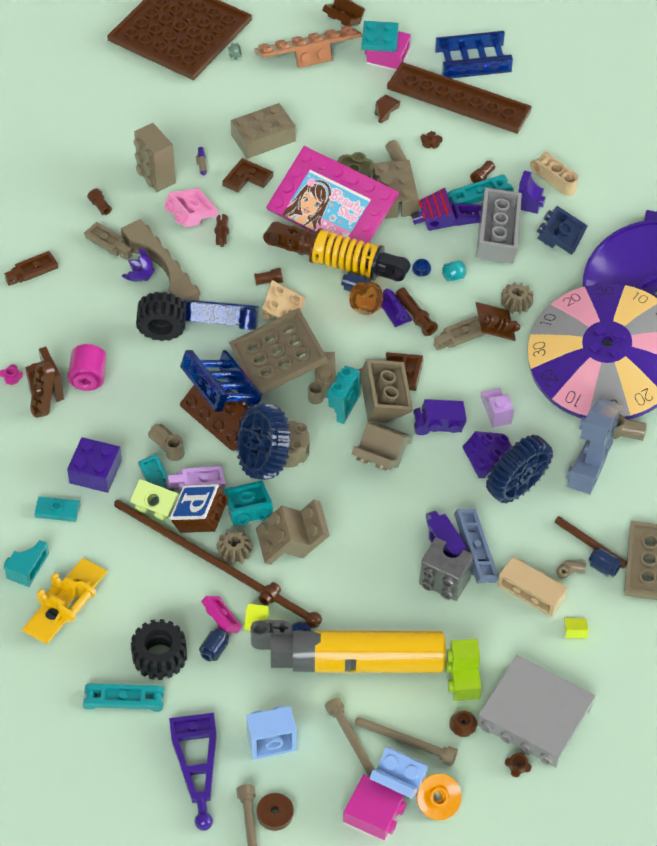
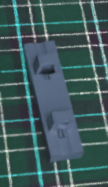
[454,509,499,583]

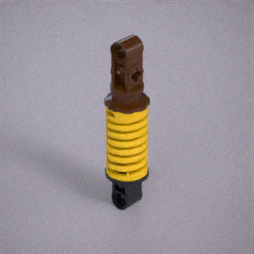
[263,222,411,282]

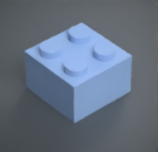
[246,706,297,760]

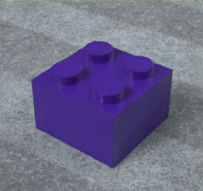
[67,437,122,493]

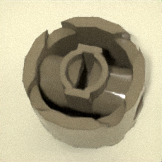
[282,421,309,468]

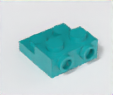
[326,365,360,424]
[222,481,273,525]

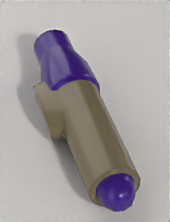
[196,147,207,176]

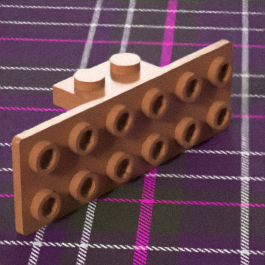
[254,26,362,68]

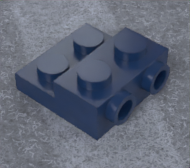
[537,206,588,255]

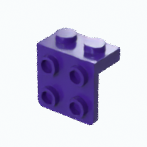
[462,431,512,479]

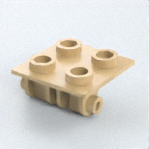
[261,280,305,320]

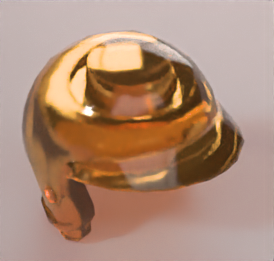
[349,282,383,315]

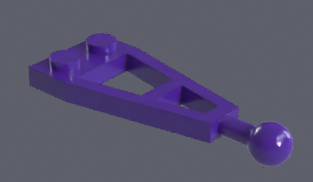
[169,713,216,831]

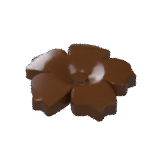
[420,131,443,149]

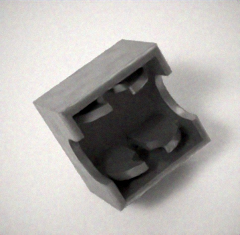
[419,537,474,601]

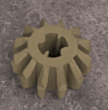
[501,282,533,314]
[217,529,253,566]

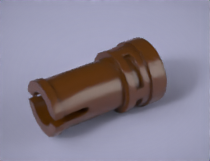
[470,160,495,183]
[87,188,112,215]
[254,268,283,286]

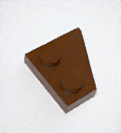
[386,352,424,391]

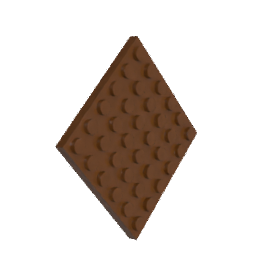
[107,0,252,81]

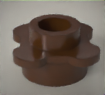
[505,753,532,778]

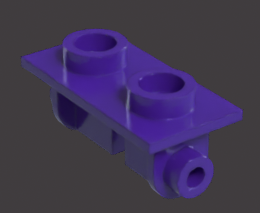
[377,288,412,327]

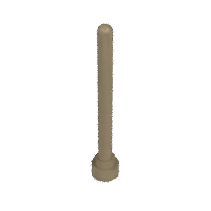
[325,698,375,777]
[355,717,458,766]
[236,784,257,846]

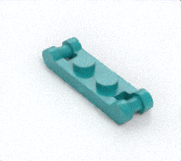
[447,175,514,205]
[83,683,164,712]

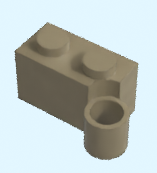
[308,352,336,404]

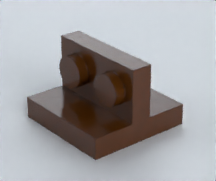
[25,346,64,402]

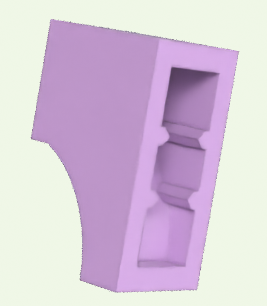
[481,388,514,428]

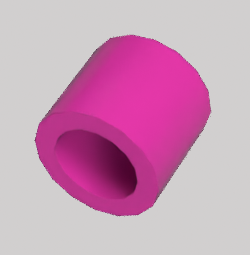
[68,344,107,391]

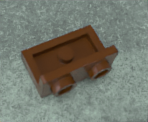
[322,0,365,26]

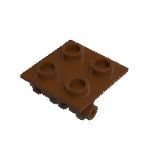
[475,302,520,341]

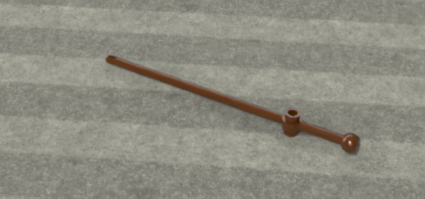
[114,500,322,628]

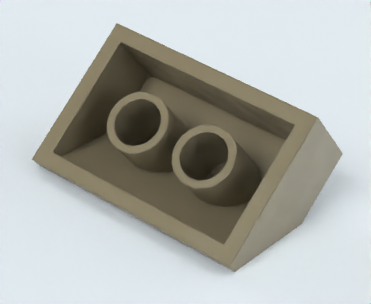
[360,359,413,423]

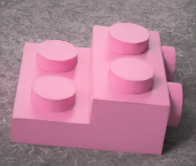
[165,188,218,228]

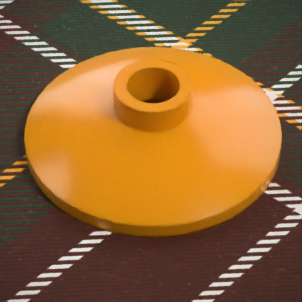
[417,774,462,820]

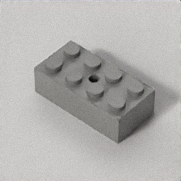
[476,187,522,264]

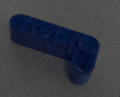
[184,300,260,330]

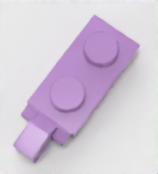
[166,466,225,490]

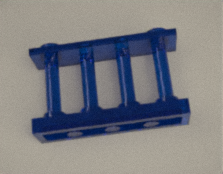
[435,31,513,79]
[180,350,262,412]

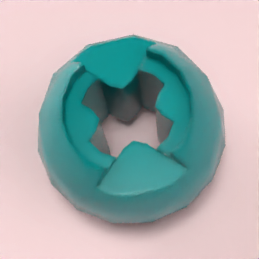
[442,261,466,282]

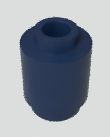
[341,272,371,295]
[589,548,622,577]
[199,628,229,662]

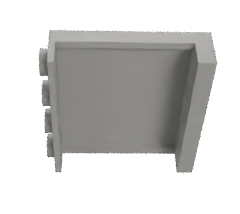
[477,655,595,767]

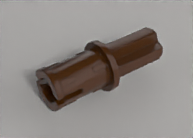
[214,214,229,247]

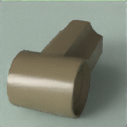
[613,414,647,441]
[148,423,185,461]

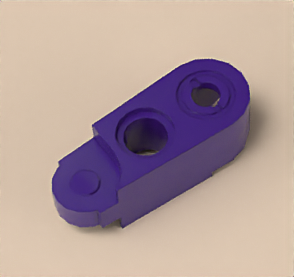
[426,510,467,558]

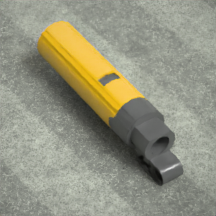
[250,620,446,673]

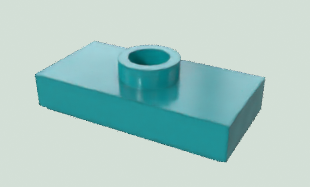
[138,454,174,499]
[34,496,80,522]

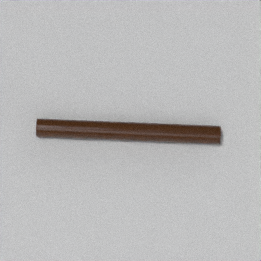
[555,516,627,569]

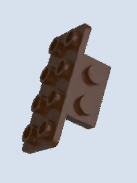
[180,375,250,451]

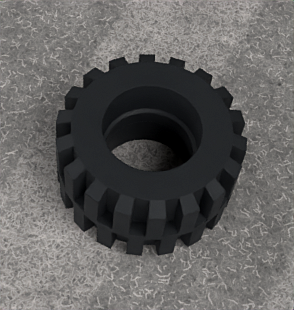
[136,292,187,341]
[131,619,187,680]

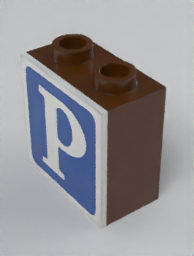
[169,484,228,533]

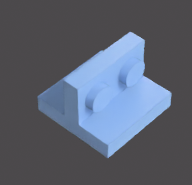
[369,747,429,798]

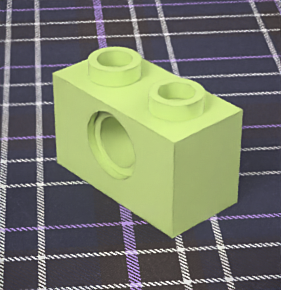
[130,479,179,521]

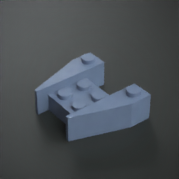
[566,398,623,495]

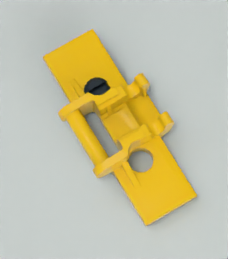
[22,558,107,645]

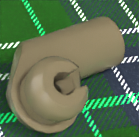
[556,560,586,578]

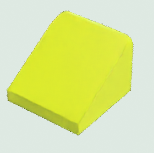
[244,604,269,631]
[564,618,588,639]

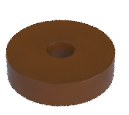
[257,793,293,831]

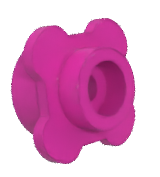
[0,364,23,385]

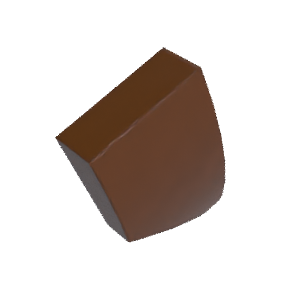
[374,95,400,123]

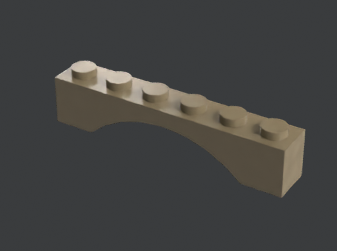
[121,219,201,311]

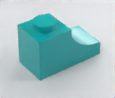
[4,540,49,587]

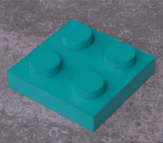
[361,21,399,52]

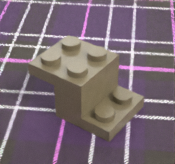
[352,423,413,471]
[256,500,330,565]

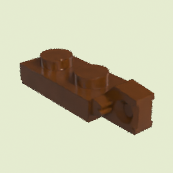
[4,251,58,286]

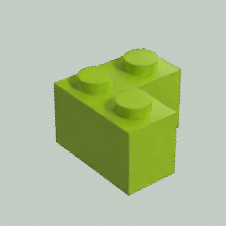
[445,639,482,701]

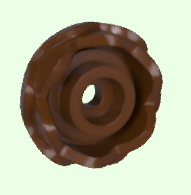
[449,710,477,737]

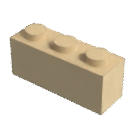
[497,557,567,617]

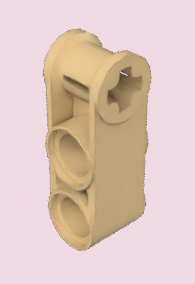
[530,152,578,196]

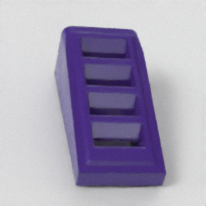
[452,203,481,226]

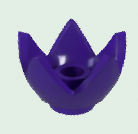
[122,248,155,282]

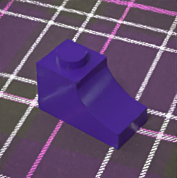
[518,170,546,214]

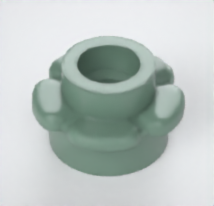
[228,43,242,60]

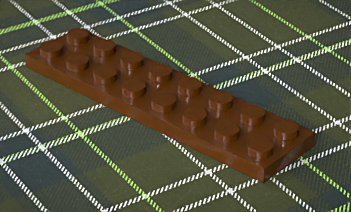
[387,62,532,134]

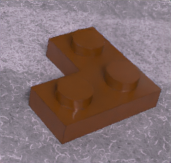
[222,158,273,193]

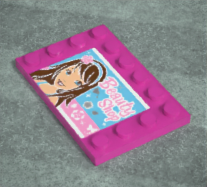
[266,146,399,245]

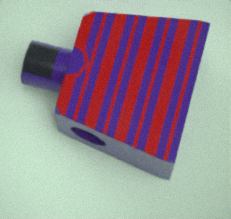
[411,188,458,231]

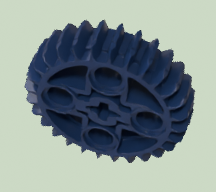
[236,403,291,480]
[486,435,553,503]

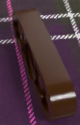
[30,362,55,418]

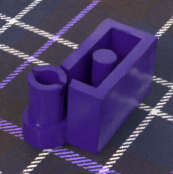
[413,399,467,435]

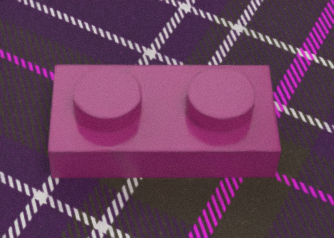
[201,596,242,633]

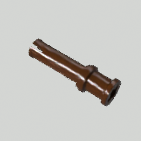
[395,287,438,336]

